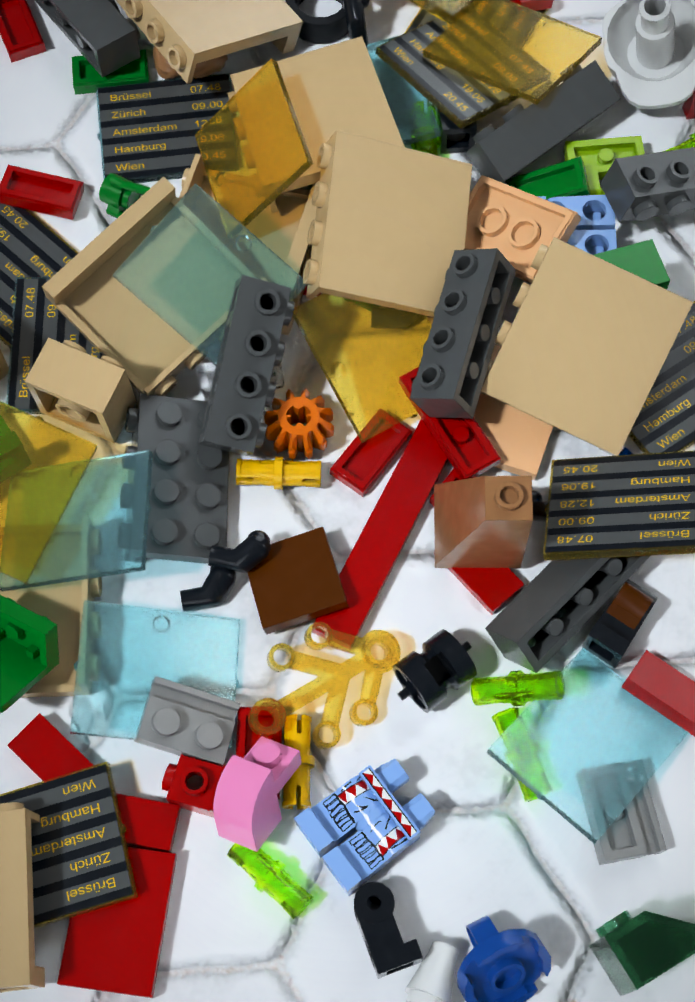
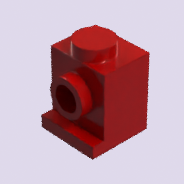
[162,754,225,818]

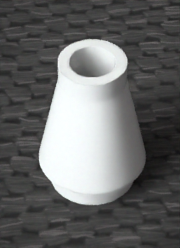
[405,941,459,1002]

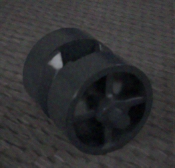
[392,629,477,713]

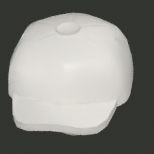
[602,0,695,109]

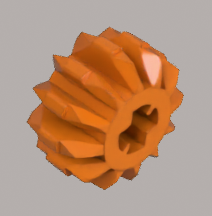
[264,388,334,461]

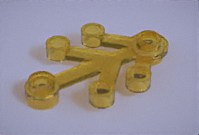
[248,622,401,749]

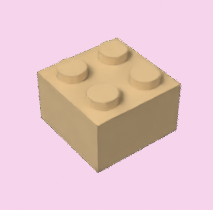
[25,338,136,443]

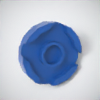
[457,915,551,1002]

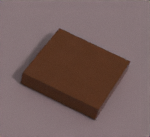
[247,527,349,635]

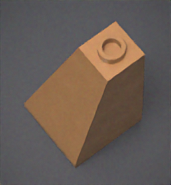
[434,476,533,568]

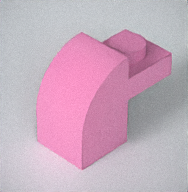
[213,736,302,852]

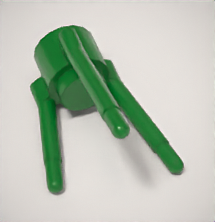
[99,173,150,218]

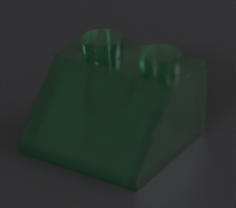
[589,910,695,996]

